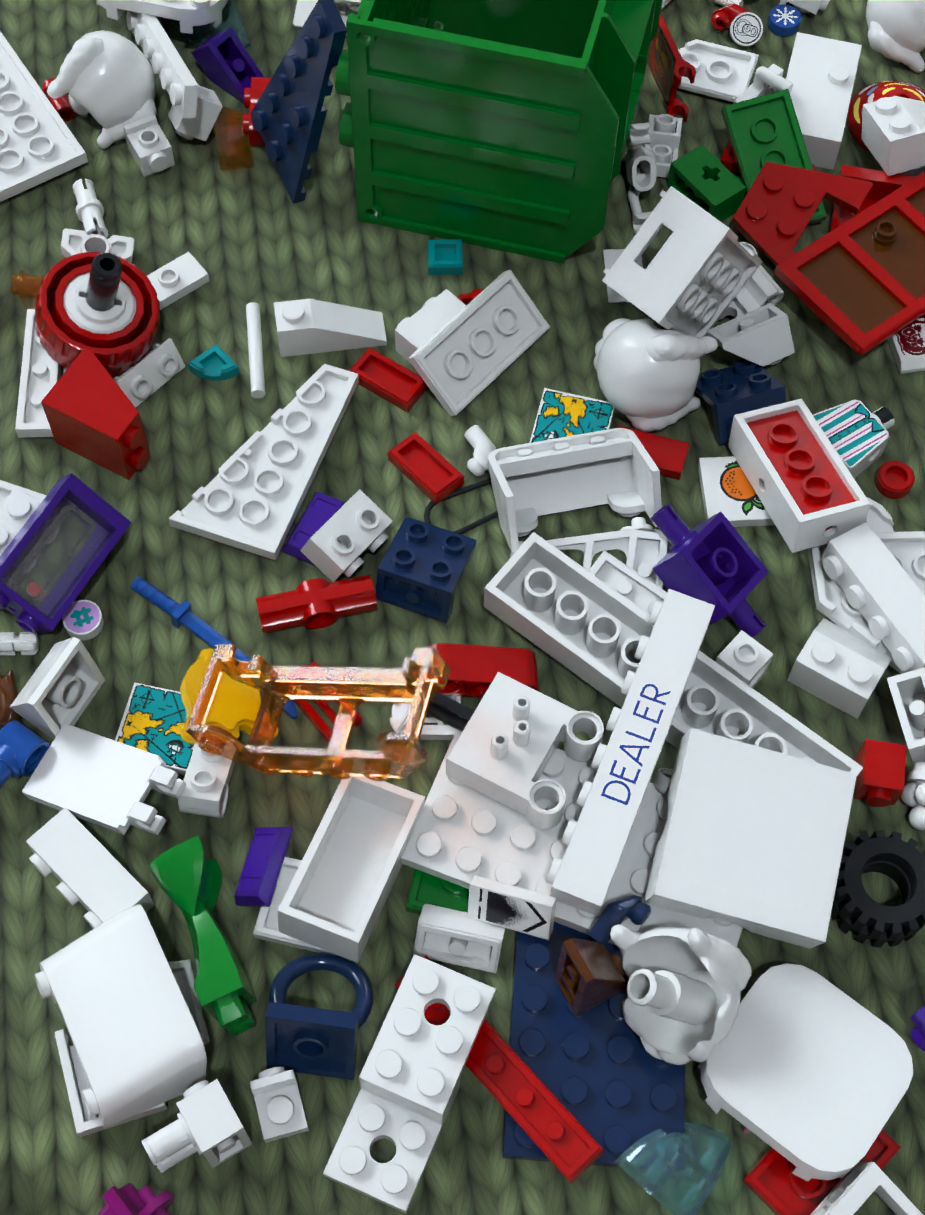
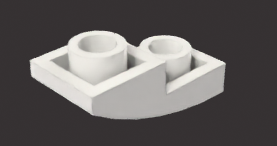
[645,114,683,178]

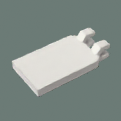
[22,723,187,835]

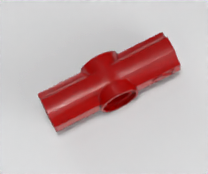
[256,575,378,633]

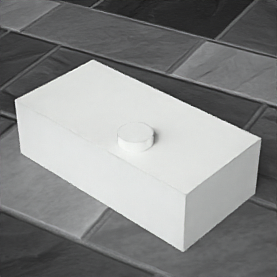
[786,32,862,170]

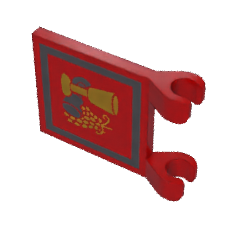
[647,13,696,122]

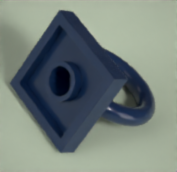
[265,953,374,1080]

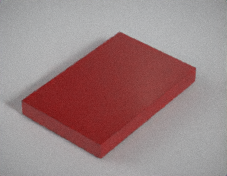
[743,1130,901,1215]

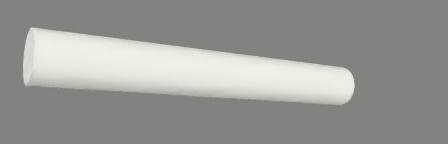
[246,302,266,398]

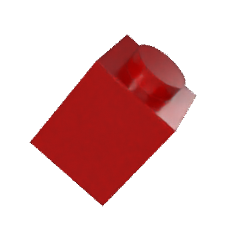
[854,739,907,807]

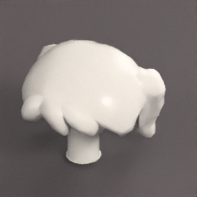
[866,0,925,73]
[47,30,157,149]
[594,318,718,432]
[610,924,751,1065]

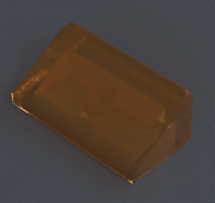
[214,106,254,171]

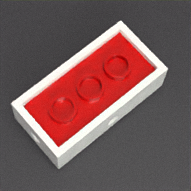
[728,398,870,553]

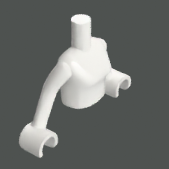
[624,122,657,234]

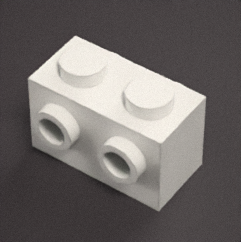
[300,489,393,582]

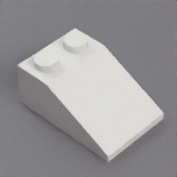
[861,96,925,176]

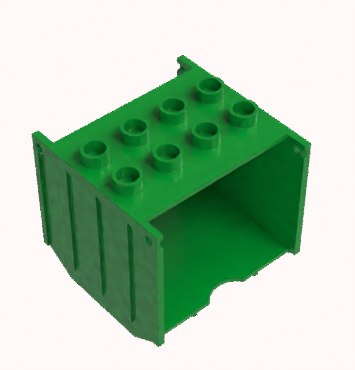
[335,0,662,264]

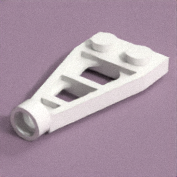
[510,529,668,589]

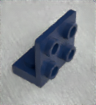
[375,517,476,623]

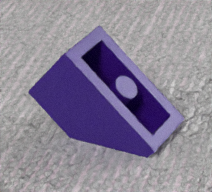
[191,27,264,104]

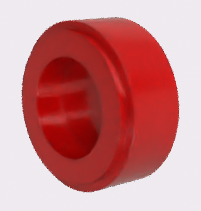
[875,461,915,499]

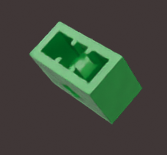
[667,145,746,222]

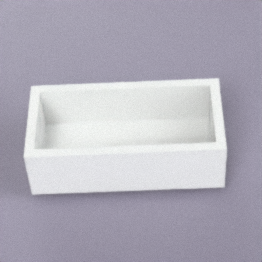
[277,767,425,963]

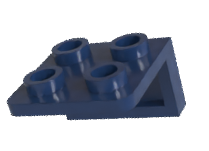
[695,360,786,445]

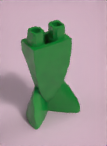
[150,835,257,1037]

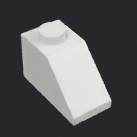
[707,303,795,367]

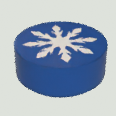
[768,4,801,36]

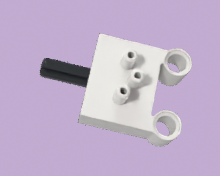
[415,672,604,830]

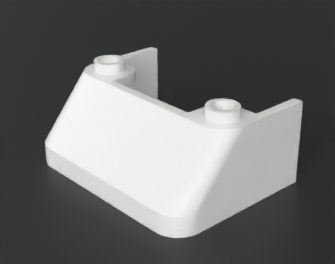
[488,428,662,553]

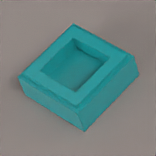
[428,239,463,275]

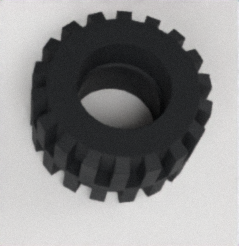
[831,830,925,948]

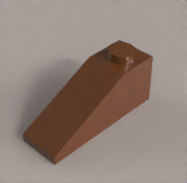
[555,938,627,1017]

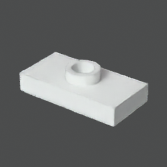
[147,252,210,310]

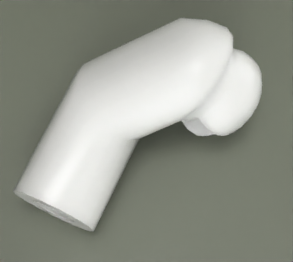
[464,425,496,476]

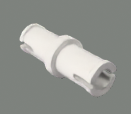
[72,179,108,239]

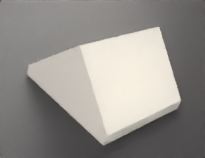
[10,637,106,740]

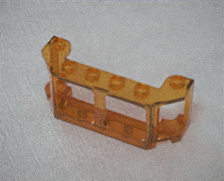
[186,644,451,781]

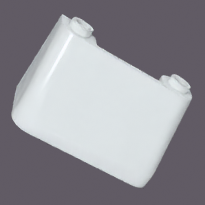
[34,904,207,1128]

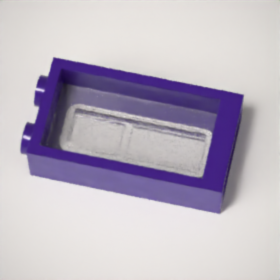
[0,473,132,635]

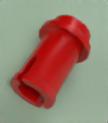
[42,78,75,122]

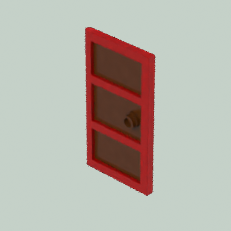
[774,172,925,356]

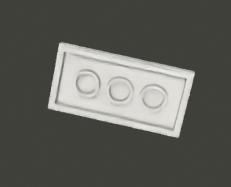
[408,270,550,416]

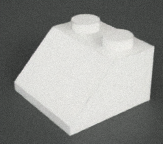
[787,618,892,719]

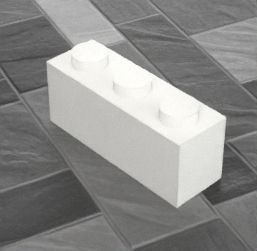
[26,807,154,929]

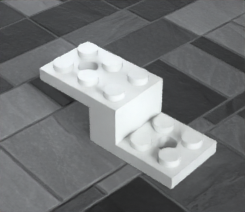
[323,954,496,1214]

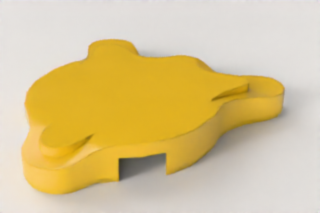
[180,648,279,745]

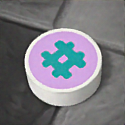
[62,600,104,641]

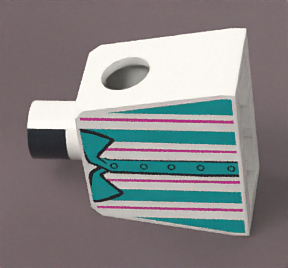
[813,399,895,479]

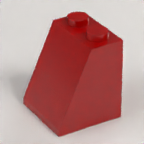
[41,348,150,480]

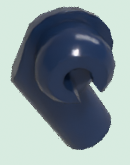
[588,894,651,945]

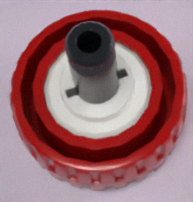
[35,252,160,377]

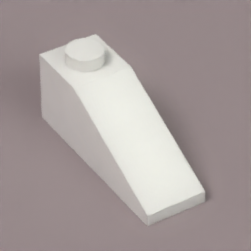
[274,299,387,357]

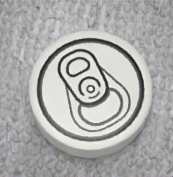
[730,12,763,47]

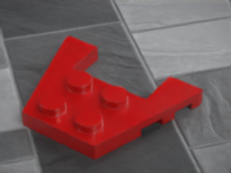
[731,161,873,266]

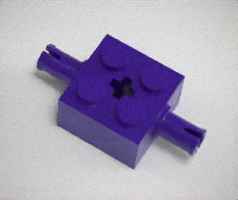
[650,503,769,638]

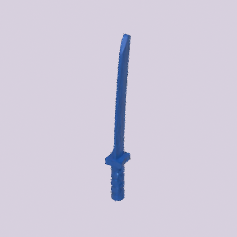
[131,577,297,719]

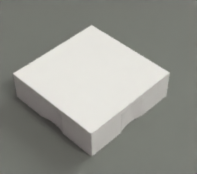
[644,728,857,949]

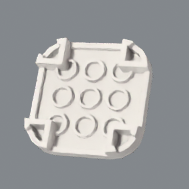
[698,963,913,1182]

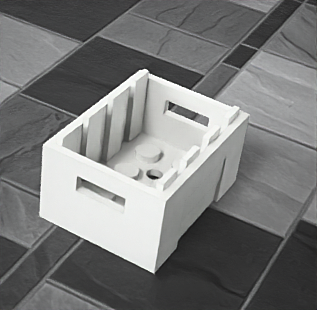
[602,186,763,337]

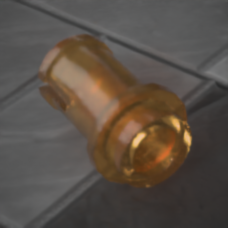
[11,270,44,299]

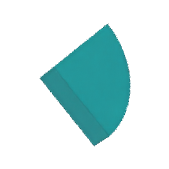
[188,344,240,381]

